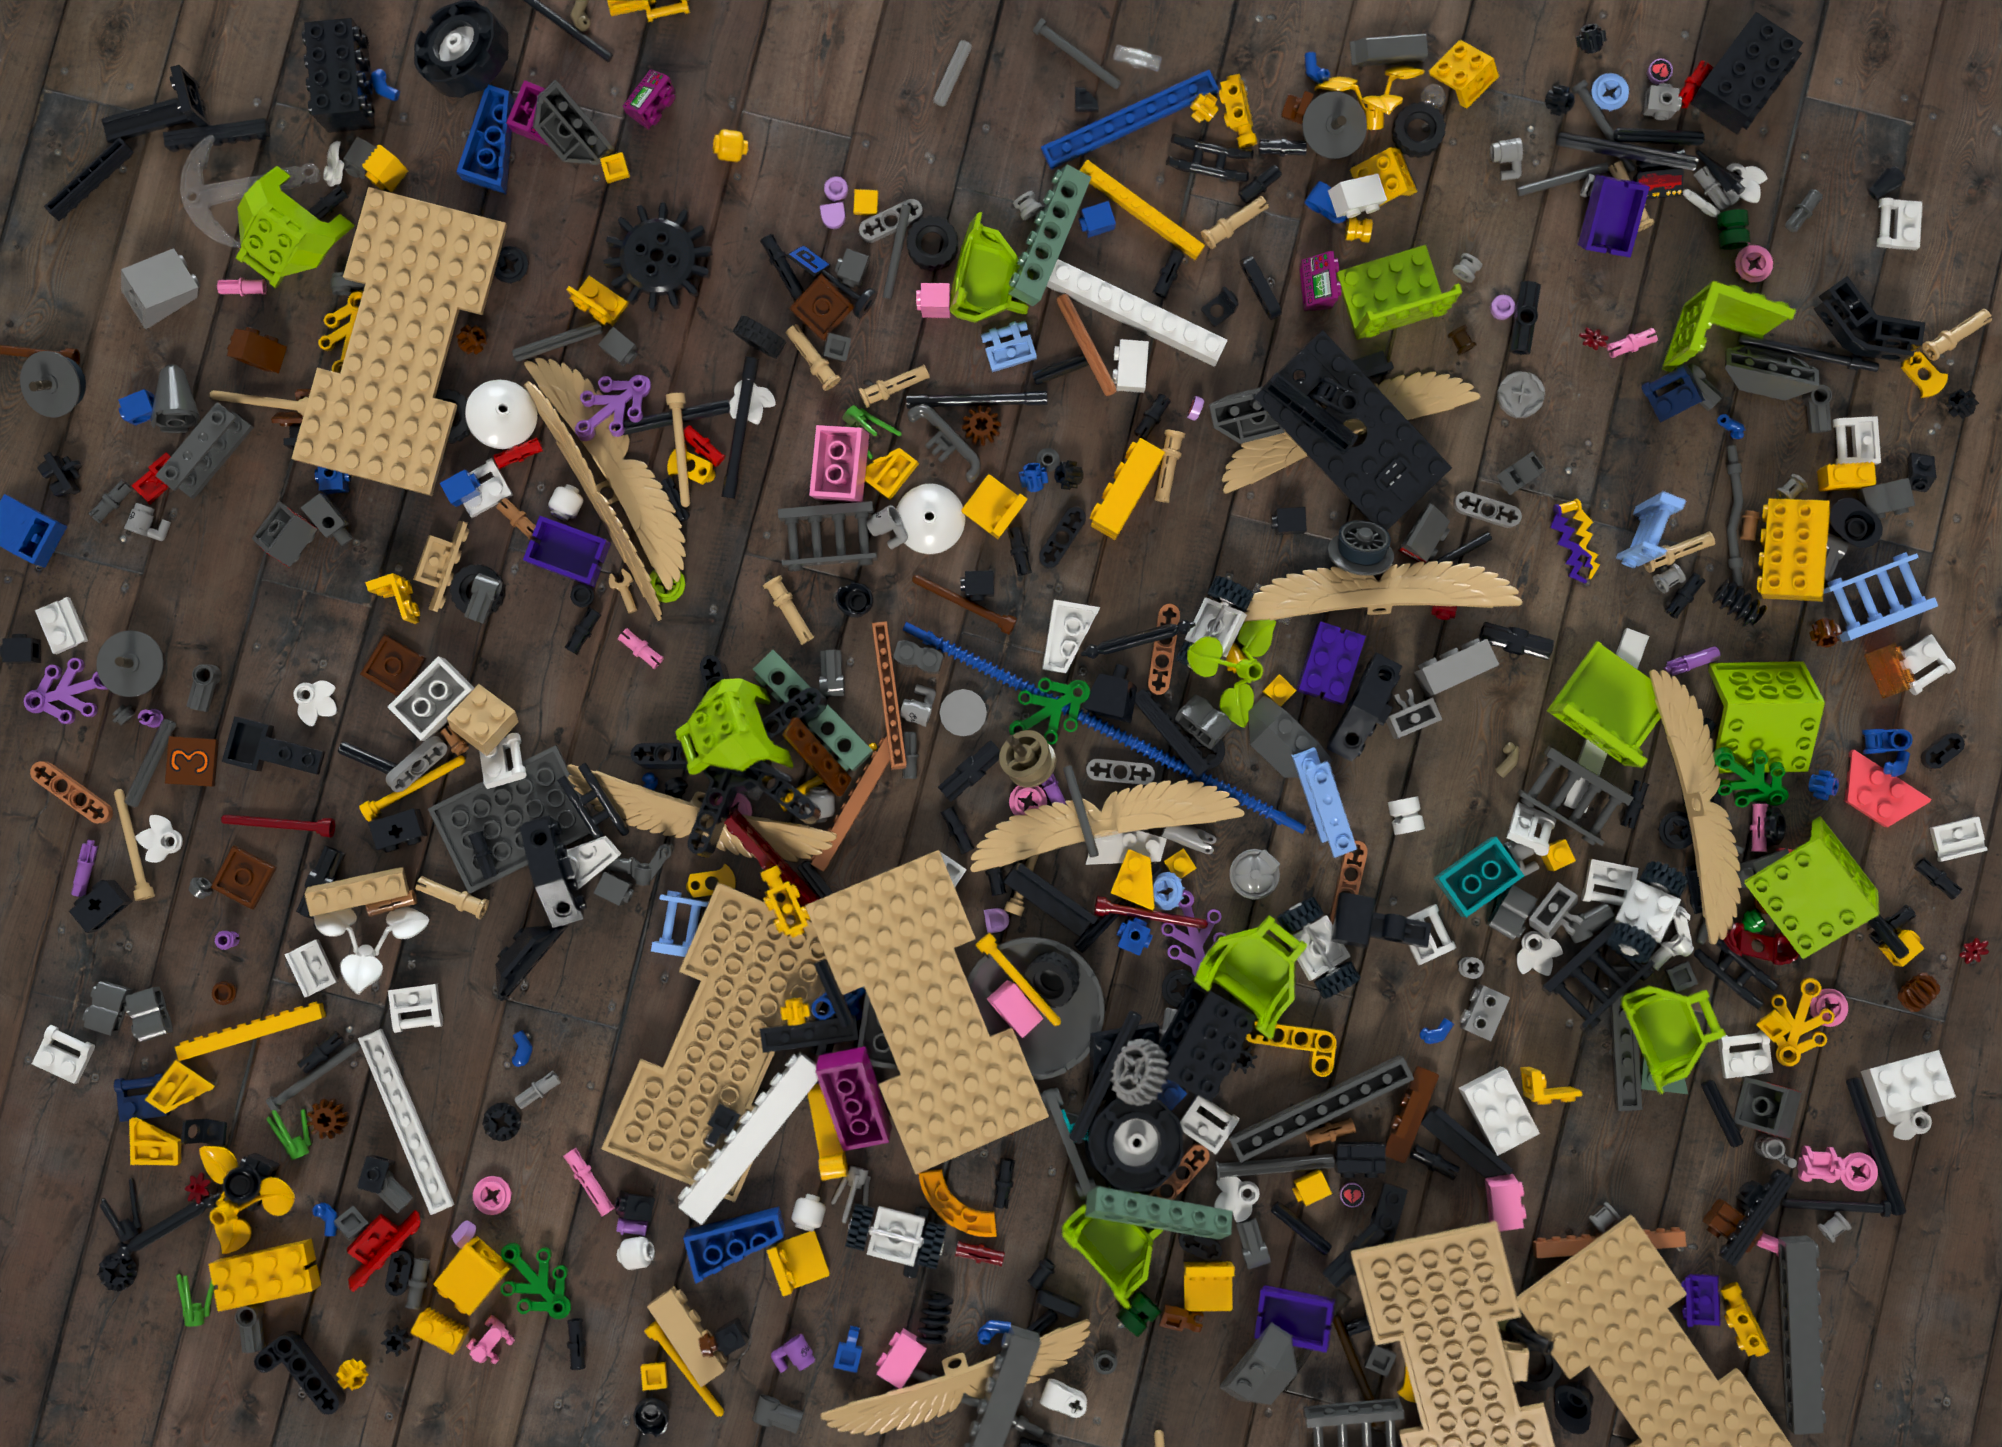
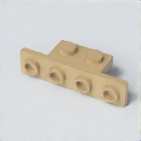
[413,521,469,612]

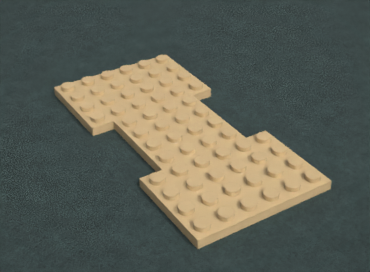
[291,187,508,496]
[805,850,1049,1174]
[601,882,830,1202]
[1516,1214,1792,1447]
[1351,1221,1555,1447]

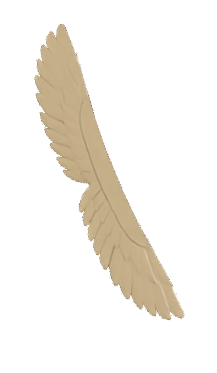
[525,358,686,590]
[1222,372,1480,494]
[524,381,662,621]
[1244,561,1522,622]
[1649,669,1741,944]
[567,764,837,862]
[970,780,1244,872]
[821,1319,1090,1436]

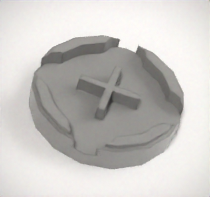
[1497,371,1545,418]
[940,689,987,736]

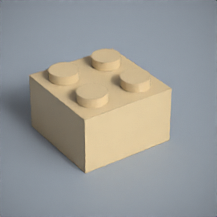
[447,684,519,756]

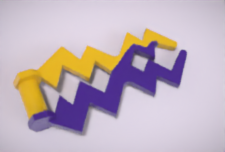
[1550,499,1600,583]

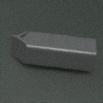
[1350,34,1428,67]

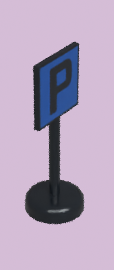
[787,245,878,319]

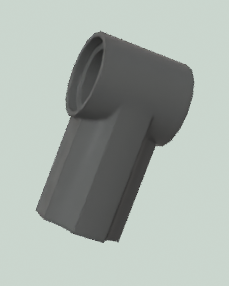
[1673,364,1723,411]
[1803,385,1832,433]
[1824,533,1849,582]
[464,573,502,624]
[819,650,845,697]
[187,664,222,712]
[1566,903,1615,943]
[372,1170,413,1214]
[1236,1218,1271,1270]
[235,1303,265,1353]
[752,1395,804,1433]

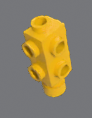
[1219,74,1257,148]
[760,865,810,938]
[1720,1282,1769,1357]

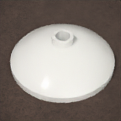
[465,380,537,449]
[896,484,965,554]

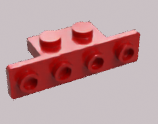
[347,1210,421,1292]

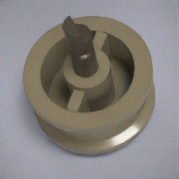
[999,730,1057,788]

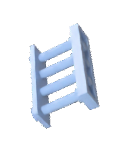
[1616,492,1686,568]
[1823,552,1938,642]
[1292,747,1357,858]
[651,890,709,957]

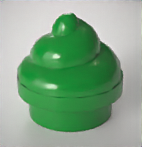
[1742,909,1767,933]

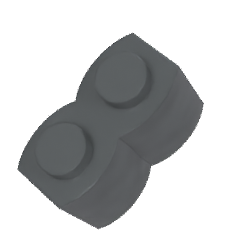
[1857,478,1915,519]
[893,641,944,674]
[1175,695,1232,749]
[1486,885,1538,940]
[83,981,133,1036]
[124,987,173,1042]

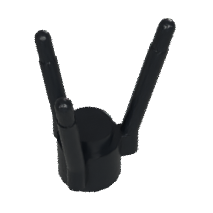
[100,1178,142,1242]

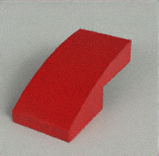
[132,452,171,505]

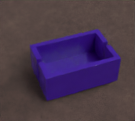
[1578,175,1650,258]
[523,516,611,588]
[1296,621,1366,705]
[1254,1285,1336,1353]

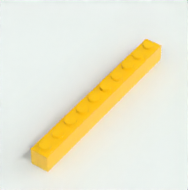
[1079,159,1205,260]
[175,1001,327,1061]

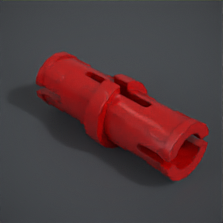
[1679,61,1713,108]
[683,425,726,467]
[493,437,543,469]

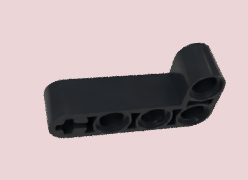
[254,1331,346,1415]

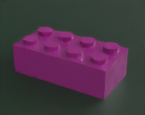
[815,1047,892,1151]

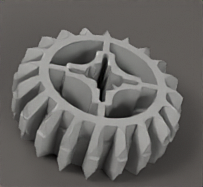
[1110,1039,1169,1106]

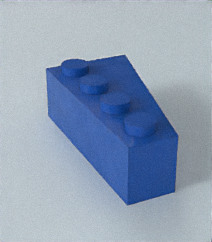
[456,85,514,194]
[683,1206,785,1284]

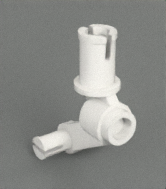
[1647,906,1694,971]

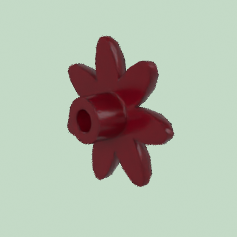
[1579,327,1609,350]
[1959,938,1989,964]
[185,1172,210,1204]

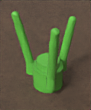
[842,405,902,459]
[267,1109,312,1160]
[176,1274,215,1327]

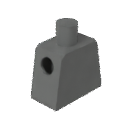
[301,493,353,546]

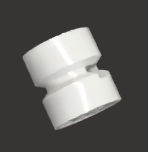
[1388,796,1425,835]

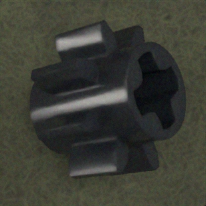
[1576,24,1607,54]
[1545,85,1575,116]
[1945,388,1979,419]
[1054,460,1084,490]
[1232,1046,1257,1074]
[381,1324,414,1357]

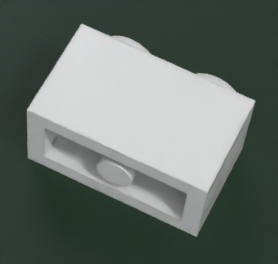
[1328,174,1387,218]
[1112,339,1149,393]

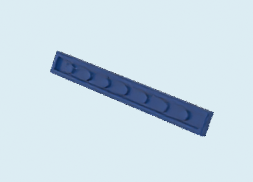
[1041,70,1219,170]

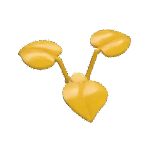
[1314,66,1425,130]
[199,1146,295,1254]

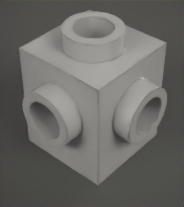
[1643,84,1682,120]

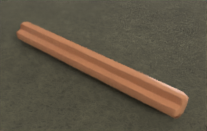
[1057,294,1116,396]

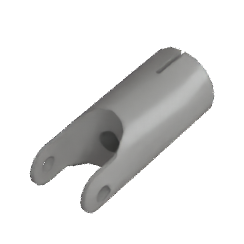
[1161,825,1217,854]

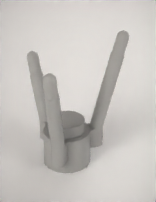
[831,1165,871,1223]

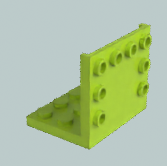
[1336,245,1462,340]
[1662,281,1796,372]
[1547,641,1661,768]
[1708,661,1825,773]
[1745,816,1879,959]

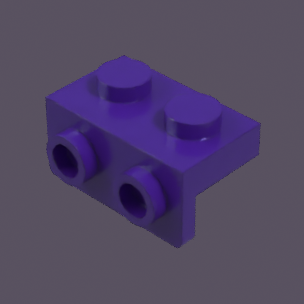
[1682,1274,1721,1327]

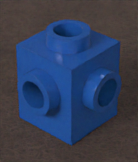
[315,467,352,494]
[1117,917,1153,956]

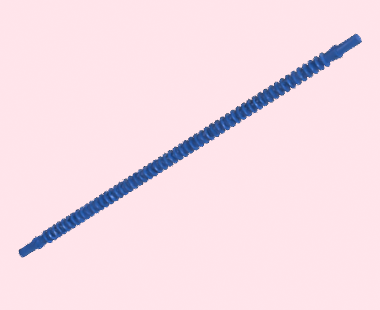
[902,622,1306,834]

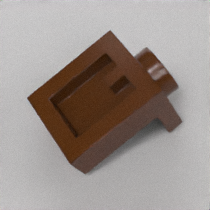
[1281,91,1314,124]

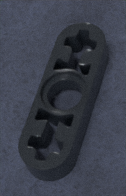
[1240,255,1282,320]
[1039,507,1086,569]

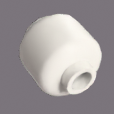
[548,484,583,521]
[791,1194,826,1232]
[617,1237,655,1270]

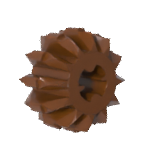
[962,406,1001,447]
[1897,972,1940,1012]
[306,1099,349,1139]

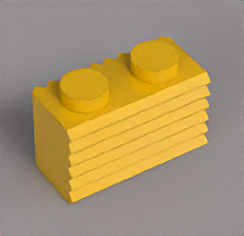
[362,145,408,193]
[1817,461,1876,491]
[411,1307,469,1355]

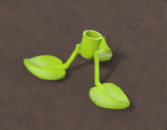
[1187,620,1276,728]

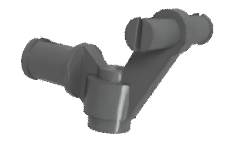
[607,843,674,886]

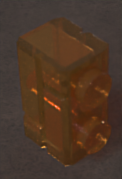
[1864,642,1915,698]

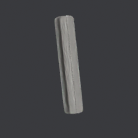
[934,40,971,107]

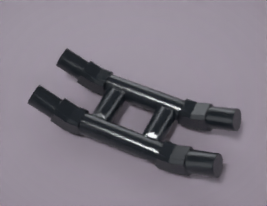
[1166,134,1254,182]
[557,763,629,839]
[1694,937,1779,1010]

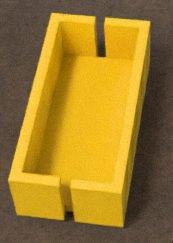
[1090,438,1165,540]
[209,1239,321,1312]

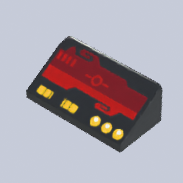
[1633,168,1684,199]

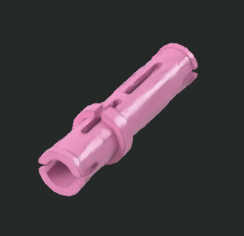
[563,1148,615,1216]

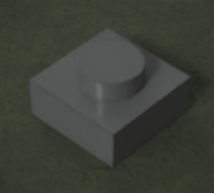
[822,333,851,362]
[1664,961,1698,993]
[334,1206,369,1241]
[1364,1343,1397,1377]

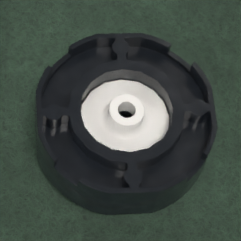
[414,0,509,98]
[1084,1095,1184,1192]

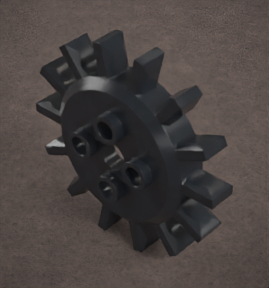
[604,202,713,312]

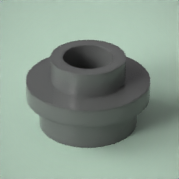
[1036,448,1060,472]
[112,704,135,726]
[188,877,213,899]
[1093,1349,1117,1375]

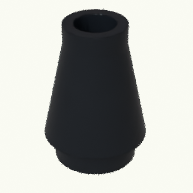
[1867,166,1905,200]

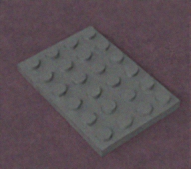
[428,745,592,894]

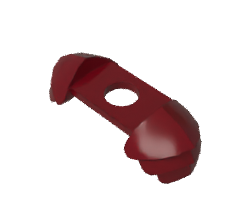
[1724,923,1799,965]

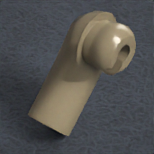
[570,0,591,31]
[1495,742,1520,778]

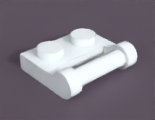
[1876,198,1922,250]
[1832,416,1881,465]
[463,458,513,518]
[1889,634,1956,695]
[479,733,527,789]
[1507,802,1556,856]
[1581,859,1638,907]
[1407,904,1457,965]
[388,984,443,1033]
[32,1025,95,1084]
[1718,1030,1773,1078]
[1180,1095,1240,1154]

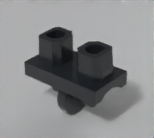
[37,452,82,497]

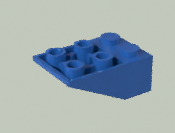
[0,494,67,568]

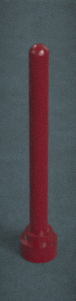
[221,815,336,837]
[1094,896,1208,929]

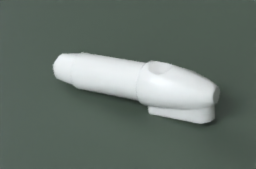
[1683,189,1720,218]

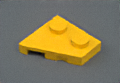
[865,448,919,500]
[1110,849,1154,910]
[145,1060,215,1114]
[129,1117,182,1165]

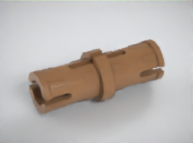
[496,497,536,540]
[366,890,417,917]
[1305,1118,1356,1147]

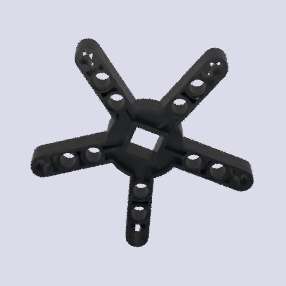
[631,655,827,858]

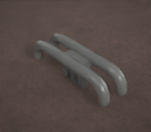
[907,405,981,483]

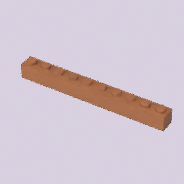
[872,621,907,770]
[811,736,890,872]
[1532,1227,1686,1258]

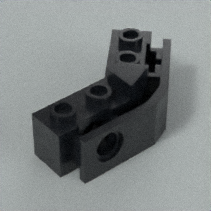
[1813,276,1926,362]
[1326,652,1402,762]
[520,815,587,928]

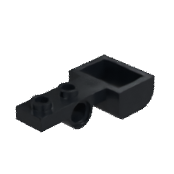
[222,716,325,775]
[1330,893,1432,948]
[1349,1182,1408,1276]

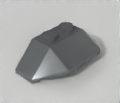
[532,80,615,165]
[1725,345,1820,401]
[1209,387,1285,444]
[1248,695,1333,778]
[1219,1323,1298,1405]

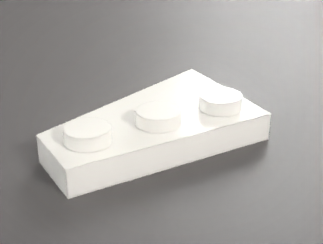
[1042,600,1100,674]
[1085,831,1167,865]
[565,836,621,890]

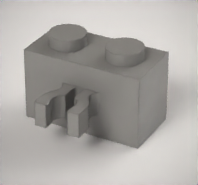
[1386,689,1442,739]
[1529,882,1583,940]

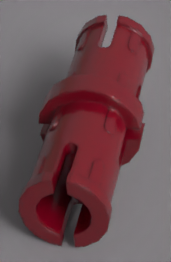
[955,1241,1005,1267]

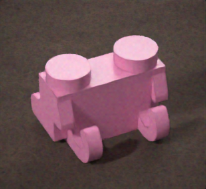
[1797,1146,1846,1183]
[466,1315,515,1364]

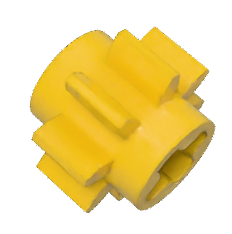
[1190,92,1219,123]
[780,998,810,1025]
[336,1358,369,1391]

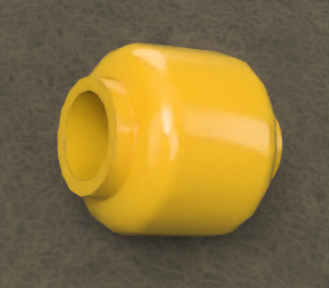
[713,129,748,162]

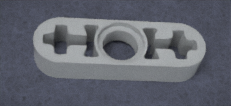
[859,199,923,243]
[1453,491,1522,528]
[386,736,447,792]
[1086,759,1155,785]

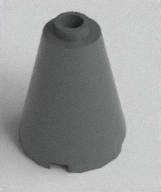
[150,364,201,433]

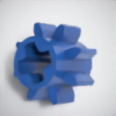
[1019,463,1049,492]
[1809,770,1839,800]

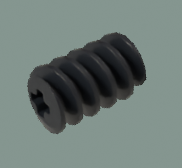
[1712,578,1767,627]
[916,1290,954,1345]

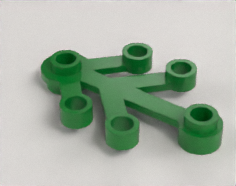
[1009,677,1090,745]
[1713,747,1789,807]
[501,1243,571,1319]

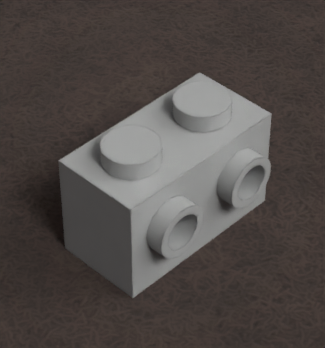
[1459,984,1510,1041]

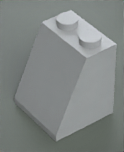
[121,248,200,329]

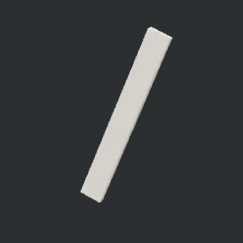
[1562,628,1649,813]
[358,1029,455,1215]

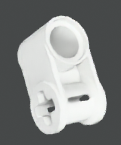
[1039,1378,1087,1418]

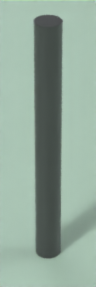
[1516,162,1609,197]
[883,204,911,299]
[1063,766,1099,858]

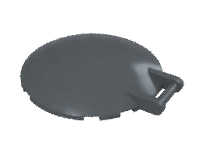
[967,937,1104,1080]

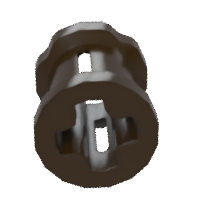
[1447,325,1477,356]

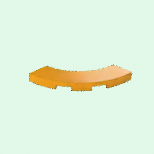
[918,1169,997,1237]

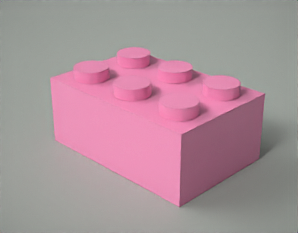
[809,425,869,503]

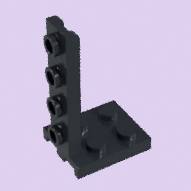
[101,65,210,144]

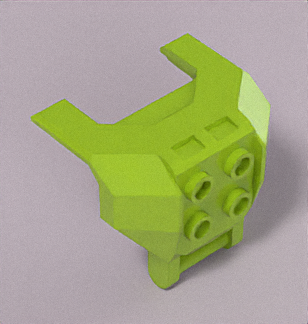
[236,166,355,288]
[949,212,1034,323]
[675,678,793,775]
[1194,915,1308,1039]
[1621,985,1726,1094]
[1062,1191,1164,1308]

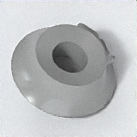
[1230,849,1281,899]

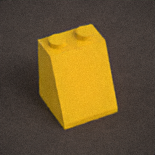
[434,1236,512,1316]

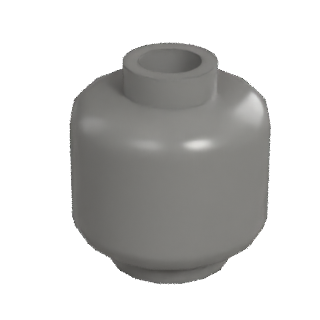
[804,786,835,823]

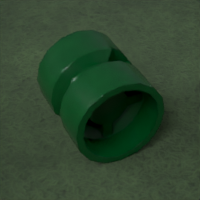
[1716,209,1751,250]
[1116,1290,1161,1337]

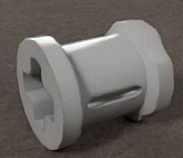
[1775,473,1808,499]
[1653,563,1686,593]
[1458,957,1484,979]
[1588,1202,1621,1234]
[1818,1211,1852,1243]

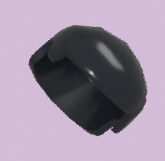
[835,582,874,618]
[222,1166,262,1204]
[633,1398,670,1437]

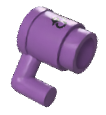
[771,1334,815,1373]

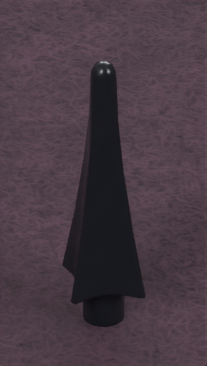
[1695,150,1745,195]
[748,760,792,782]

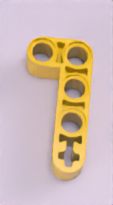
[1245,1020,1336,1077]
[808,1083,848,1181]

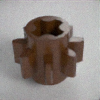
[456,325,487,355]
[1809,618,1842,648]

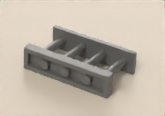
[155,402,254,499]
[778,501,878,571]
[1517,745,1634,846]
[1303,1398,1404,1447]

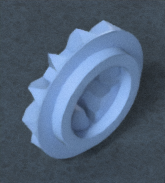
[1591,73,1629,111]
[1152,872,1185,910]

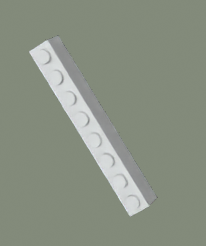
[1047,259,1227,367]
[678,1051,818,1225]

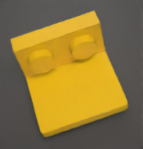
[1429,40,1499,109]
[1350,147,1417,206]
[566,276,629,326]
[961,475,1028,539]
[365,573,420,624]
[1520,1066,1582,1105]
[767,1230,830,1296]
[1184,1262,1234,1311]

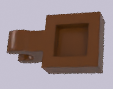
[1159,1305,1204,1333]

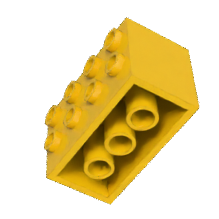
[1757,499,1830,602]

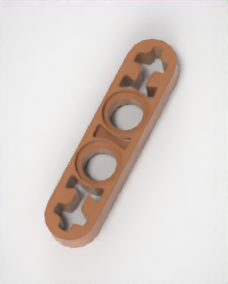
[1148,604,1180,695]
[30,762,113,824]
[1329,841,1367,925]
[1147,1143,1210,1200]

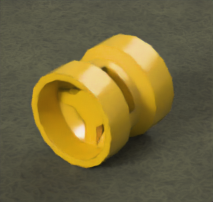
[1345,217,1373,243]

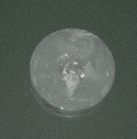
[1421,84,1446,109]

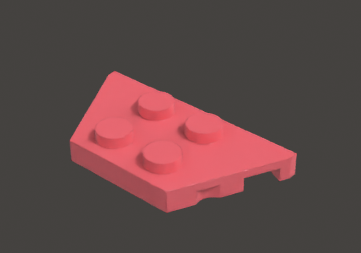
[1844,750,1932,827]

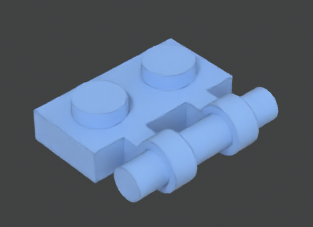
[980,321,1037,372]

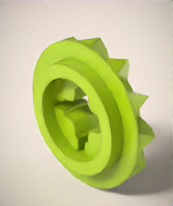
[649,569,686,603]

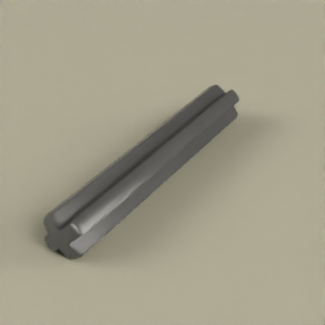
[512,321,603,361]
[124,719,176,807]

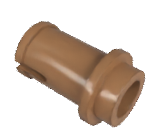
[1740,511,1761,541]
[440,725,469,755]

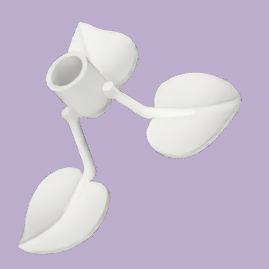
[314,907,429,994]

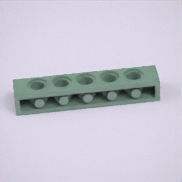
[1008,164,1091,306]
[753,650,874,771]
[1085,1187,1232,1240]

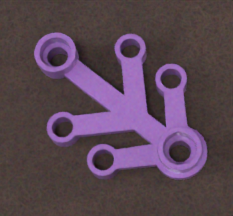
[575,375,651,441]
[24,658,107,724]
[1161,890,1227,976]

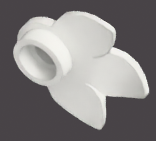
[323,141,344,186]
[1723,163,1767,205]
[729,380,776,424]
[294,681,337,726]
[135,815,183,863]
[1516,931,1563,976]
[1885,1106,1932,1140]
[1214,1177,1259,1223]

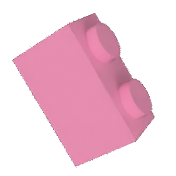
[916,283,951,318]
[987,980,1044,1038]
[1485,1174,1526,1232]
[876,1328,927,1389]

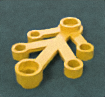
[318,291,363,373]
[1771,977,1835,1066]

